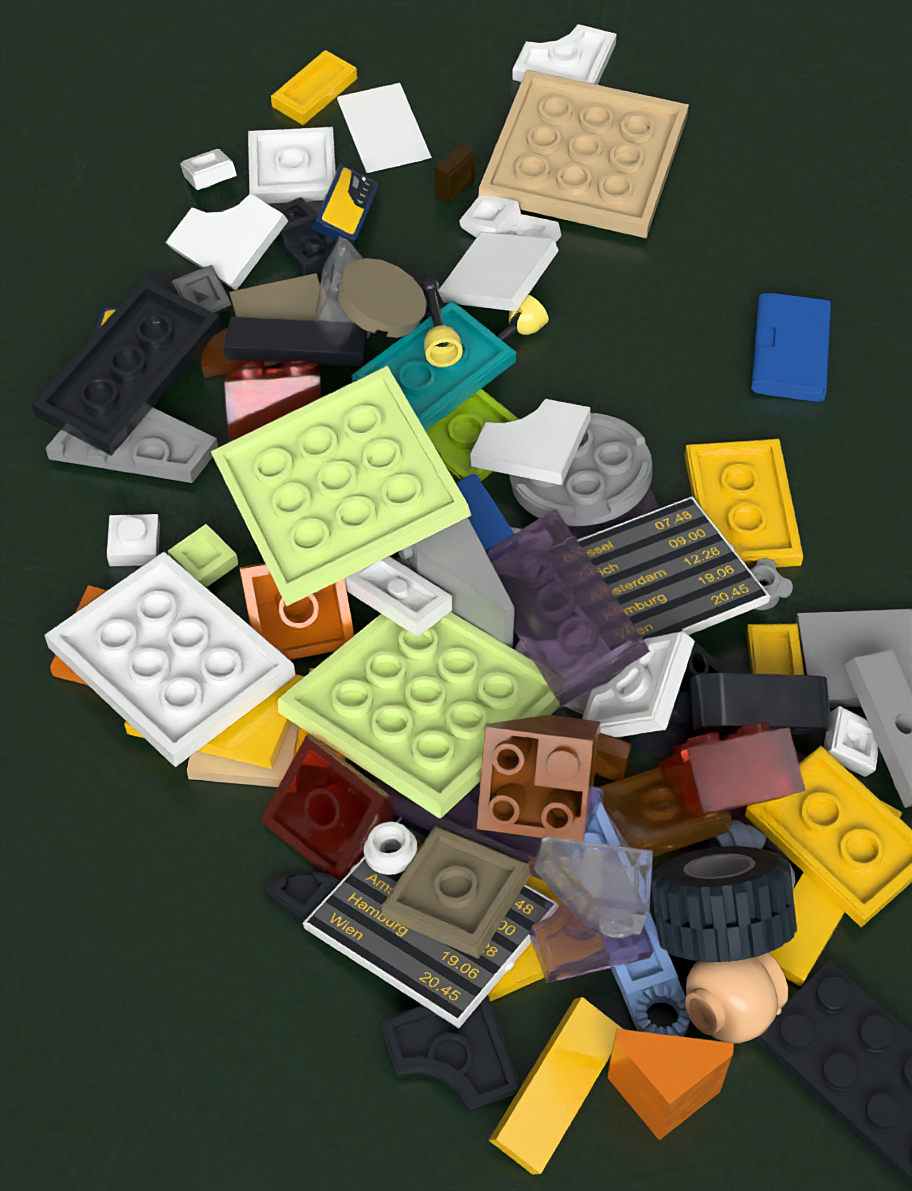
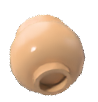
[685,952,788,1043]

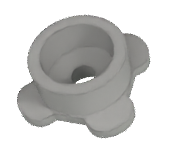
[750,558,793,610]

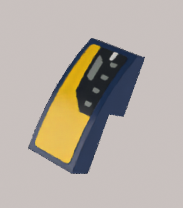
[311,164,379,249]

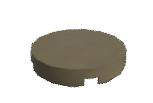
[336,258,427,338]

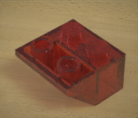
[224,360,322,439]
[658,722,806,819]

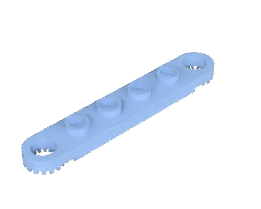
[557,786,690,1037]

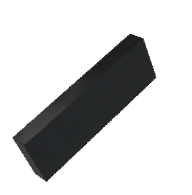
[224,317,368,366]

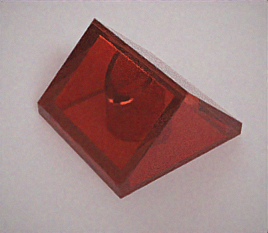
[260,735,392,883]

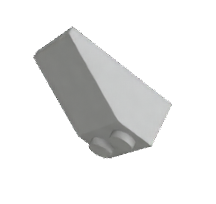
[395,518,514,649]

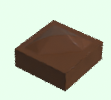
[595,733,632,783]

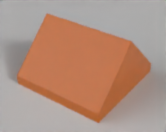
[240,563,354,660]
[608,1029,734,1140]

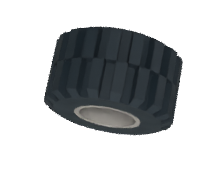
[650,846,797,962]

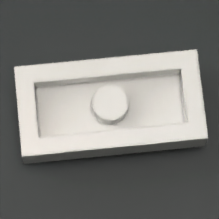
[345,556,452,637]

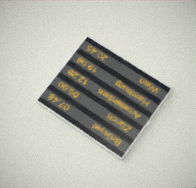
[539,497,770,665]
[303,813,558,1028]

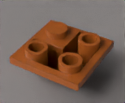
[477,715,600,843]

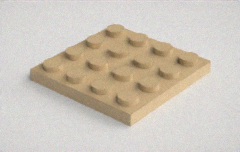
[479,70,689,238]

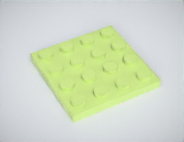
[211,366,472,606]
[278,612,571,819]

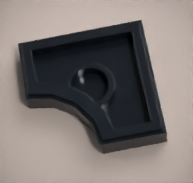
[378,994,521,1113]

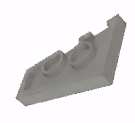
[45,408,218,483]

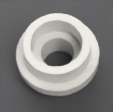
[364,822,418,874]

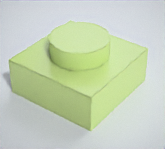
[168,524,238,588]

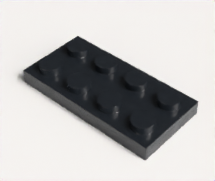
[32,279,221,456]
[753,960,912,1188]

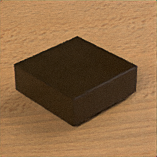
[435,142,475,204]

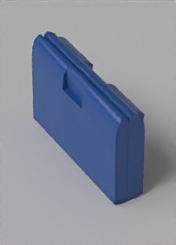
[751,293,831,403]

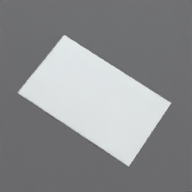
[337,83,432,173]

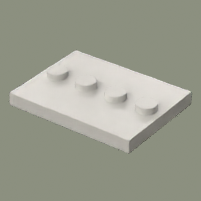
[45,552,295,767]

